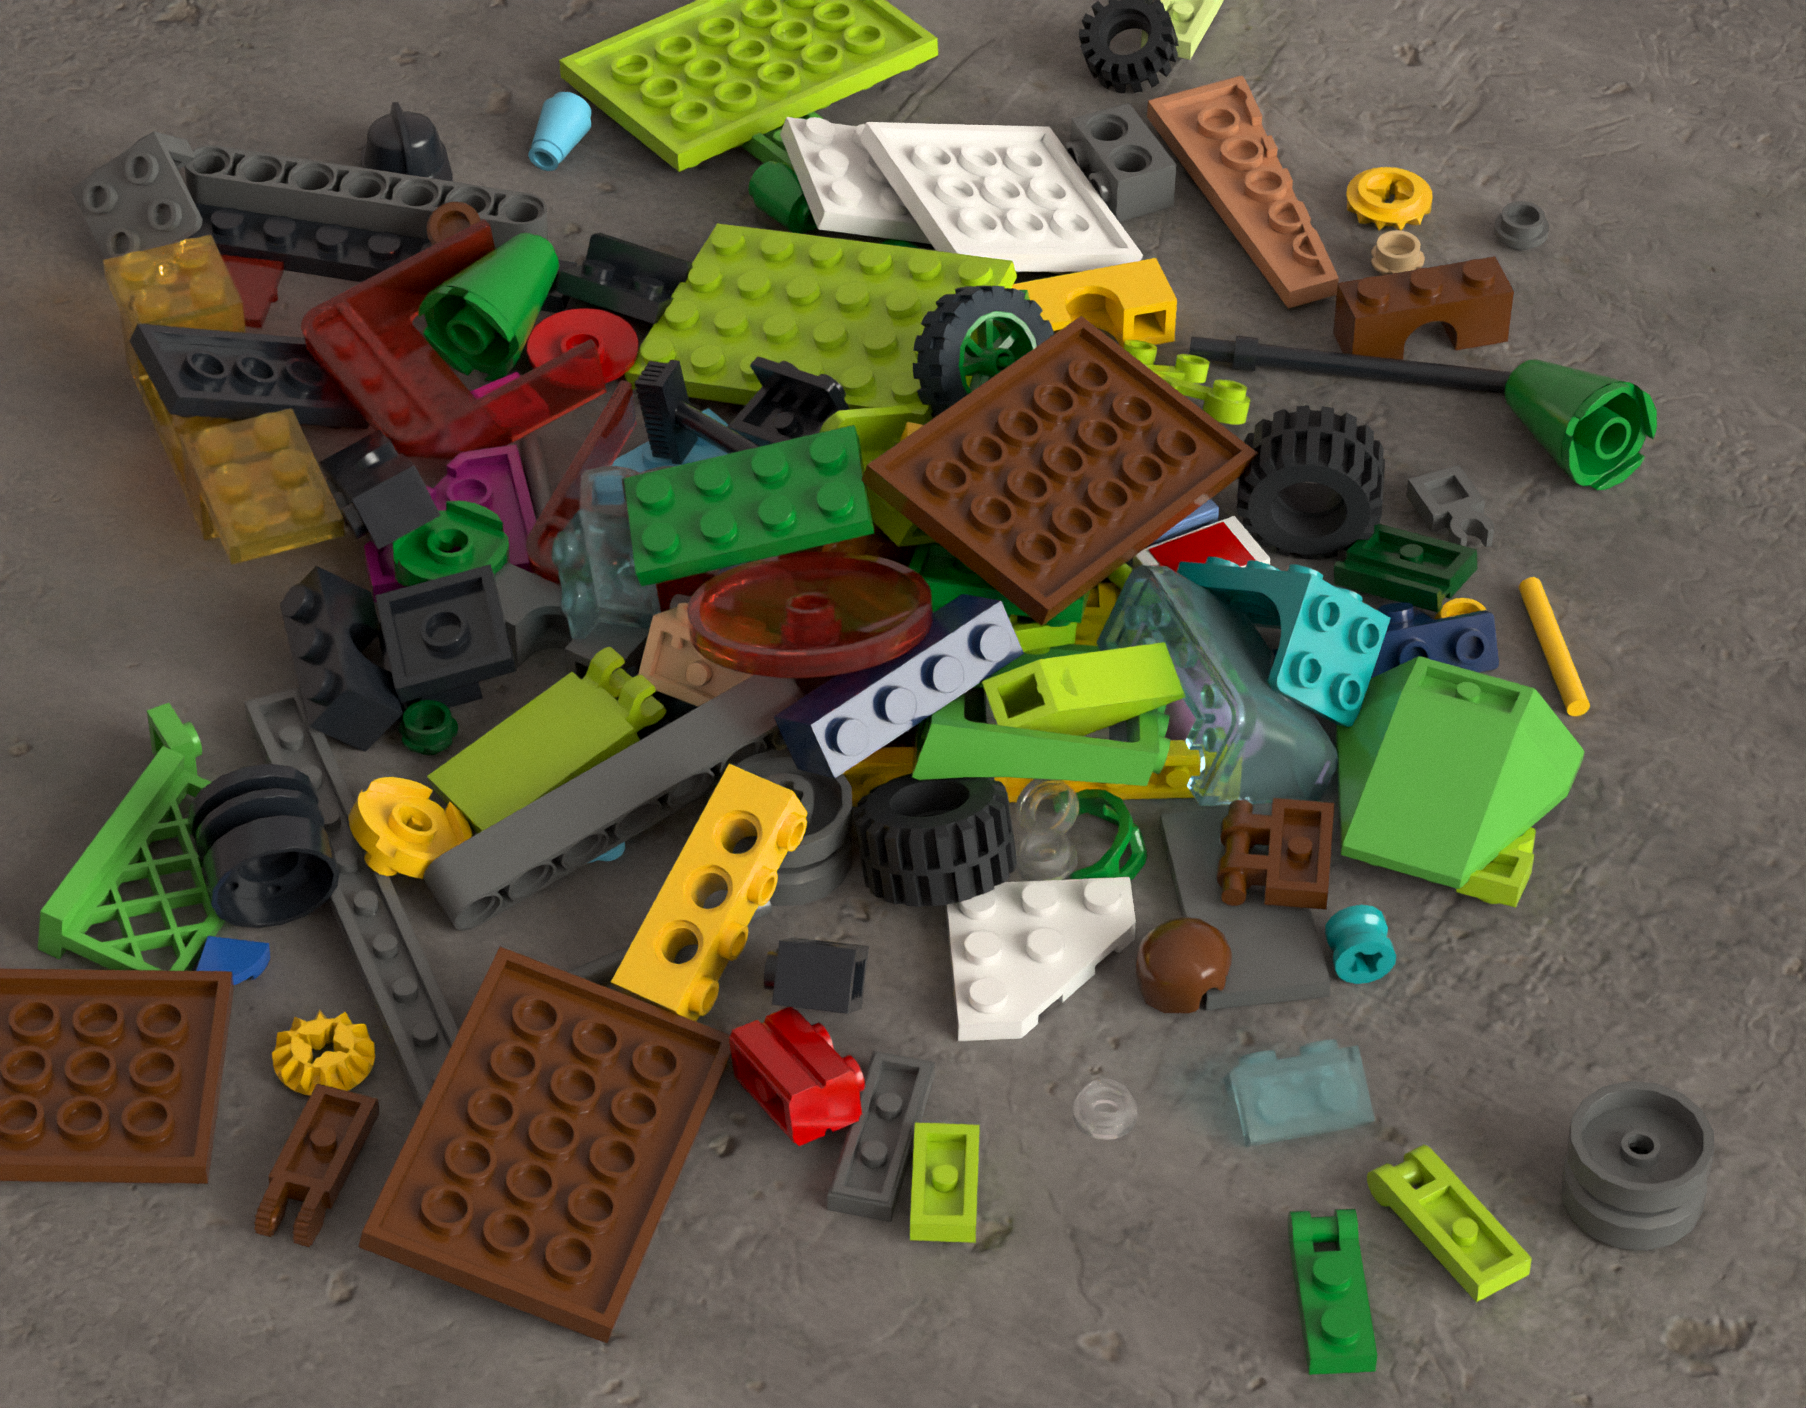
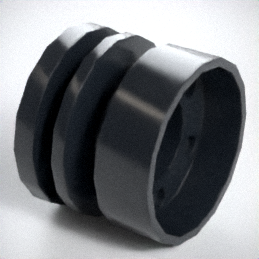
[188,764,340,928]

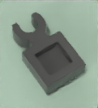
[1406,465,1494,548]

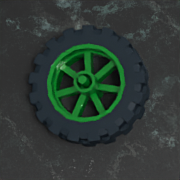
[913,286,1054,419]

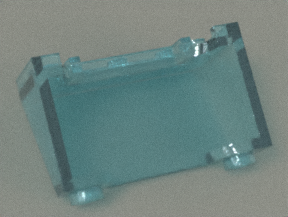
[1096,565,1338,806]

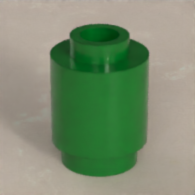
[748,161,817,234]

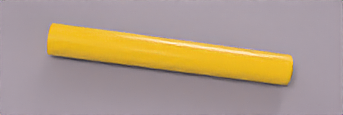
[1519,577,1590,716]

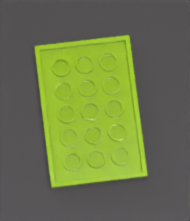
[559,0,938,172]
[625,223,1017,425]

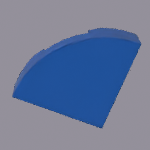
[196,936,271,985]

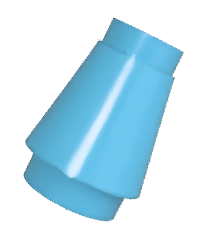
[528,92,592,171]

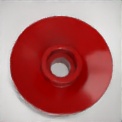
[527,308,639,387]

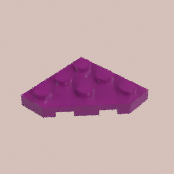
[364,444,547,603]

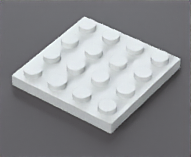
[860,122,1143,274]

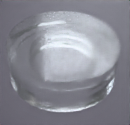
[1015,779,1079,840]

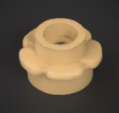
[1371,230,1425,275]

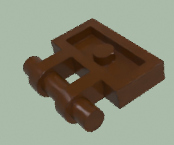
[1216,798,1334,910]

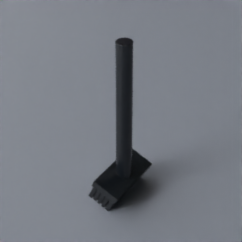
[634,360,761,465]

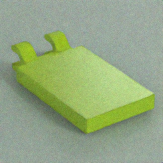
[427,647,667,834]

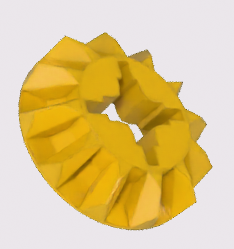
[1346,167,1433,231]
[272,1009,375,1096]

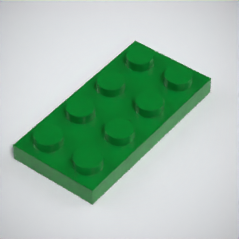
[624,425,874,587]

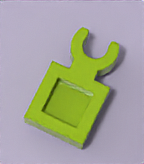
[1456,827,1536,908]

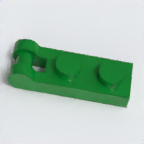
[1288,1208,1377,1375]

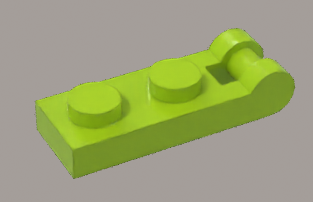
[1367,1144,1532,1302]

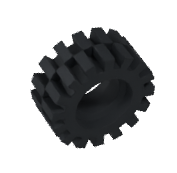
[1079,0,1179,93]

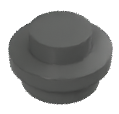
[1494,201,1549,250]

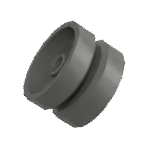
[733,750,852,906]
[1562,1081,1714,1251]

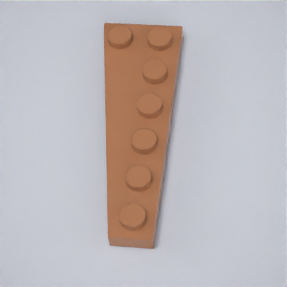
[1147,76,1339,308]

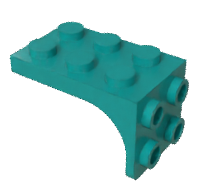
[1173,556,1391,727]

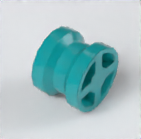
[1325,905,1396,984]

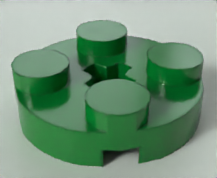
[393,501,510,587]

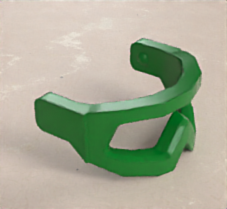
[1055,789,1148,880]

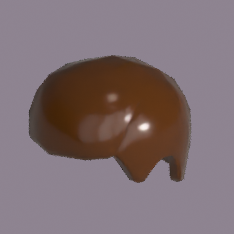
[1136,917,1232,1014]

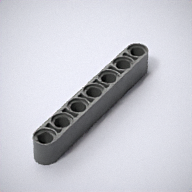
[184,145,548,249]
[423,665,805,931]

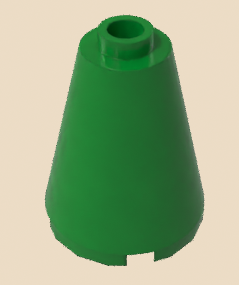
[418,233,559,381]
[1505,359,1657,490]

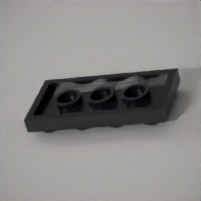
[129,324,376,429]

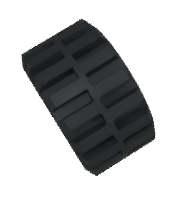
[1237,405,1385,559]
[854,773,1017,907]

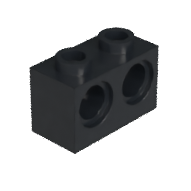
[764,937,869,1014]

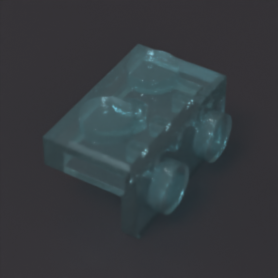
[552,510,661,640]
[1223,1039,1375,1147]

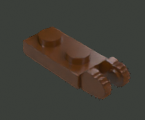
[254,1084,380,1247]

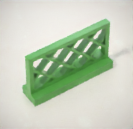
[38,746,226,971]

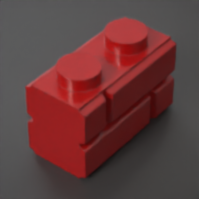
[729,1007,865,1146]

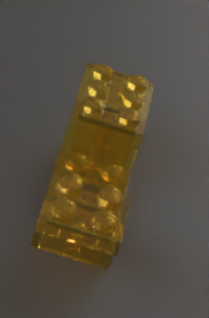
[103,235,345,565]

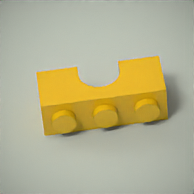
[1011,258,1177,348]

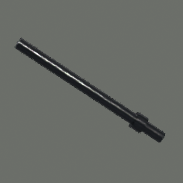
[1189,336,1512,393]

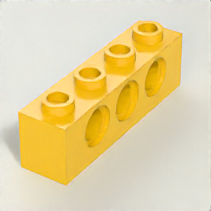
[611,764,808,1022]

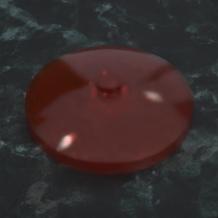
[687,551,933,678]

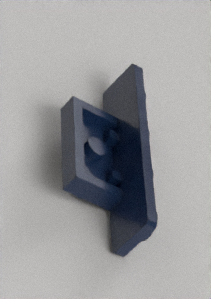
[1266,602,1499,710]

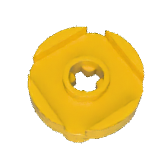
[348,777,472,879]

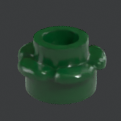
[398,700,458,755]

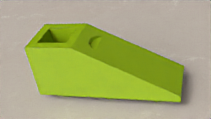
[982,642,1186,736]

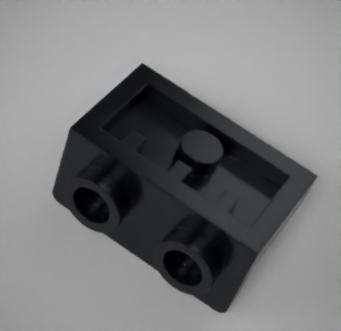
[557,233,693,324]

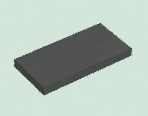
[1159,803,1331,1010]

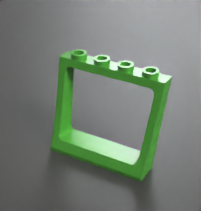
[912,644,1170,786]

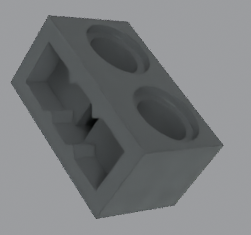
[1065,103,1176,222]

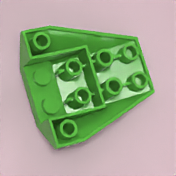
[1336,656,1585,889]

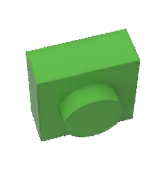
[147,703,202,776]

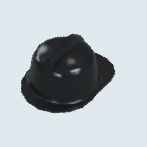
[361,102,453,182]

